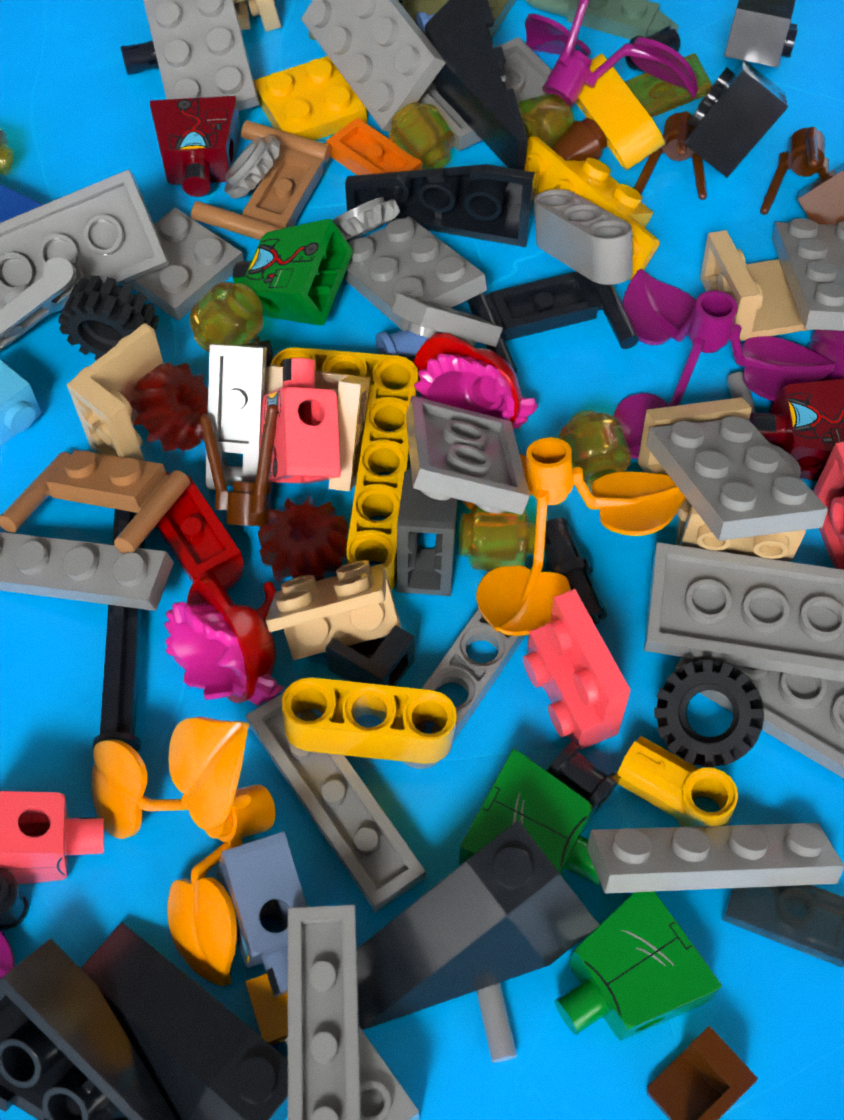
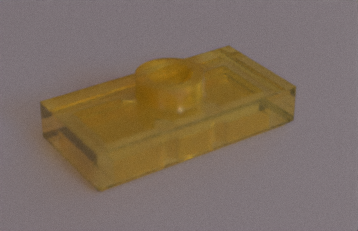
[625,53,711,118]

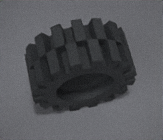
[58,276,159,361]
[654,660,764,767]

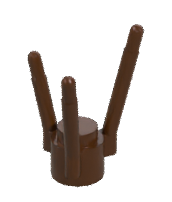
[633,111,707,200]
[760,127,829,215]
[200,404,278,526]

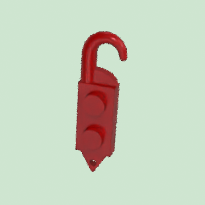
[156,472,277,623]

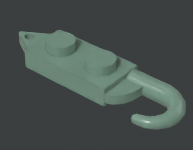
[525,0,679,40]

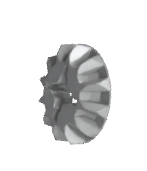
[224,134,281,199]
[332,197,400,242]

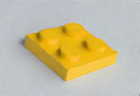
[254,56,367,141]

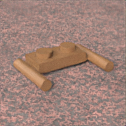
[191,120,331,240]
[0,450,190,554]

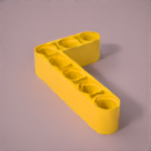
[271,347,418,590]

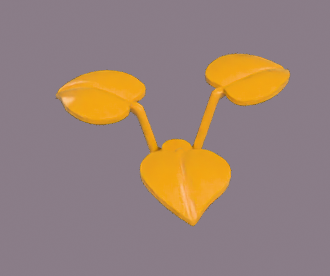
[461,437,686,636]
[91,717,276,986]

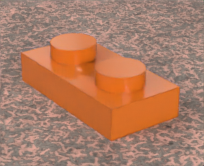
[326,117,422,175]

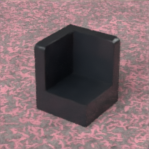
[325,625,415,686]

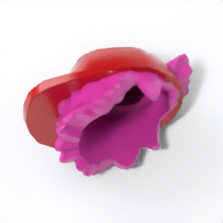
[413,333,538,429]
[165,576,283,706]

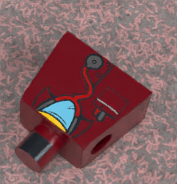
[150,96,241,197]
[749,379,844,481]

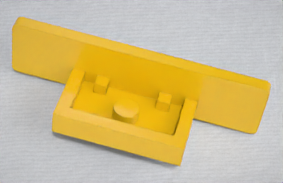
[525,137,660,280]

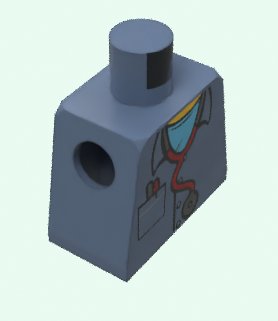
[216,831,307,997]

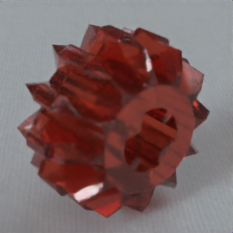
[129,362,208,452]
[258,494,348,582]

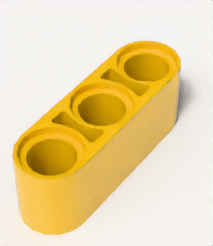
[576,53,665,171]
[282,677,457,764]

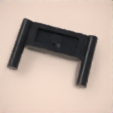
[467,271,639,373]

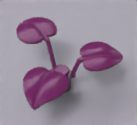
[525,0,698,107]
[612,269,836,460]

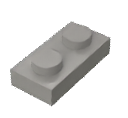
[392,293,503,347]

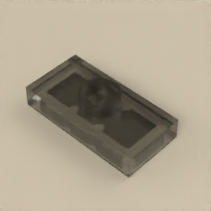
[721,885,844,968]

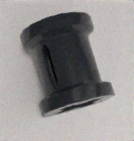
[547,741,621,819]

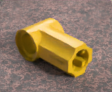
[616,736,738,827]

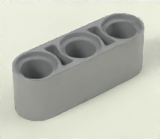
[534,189,632,285]

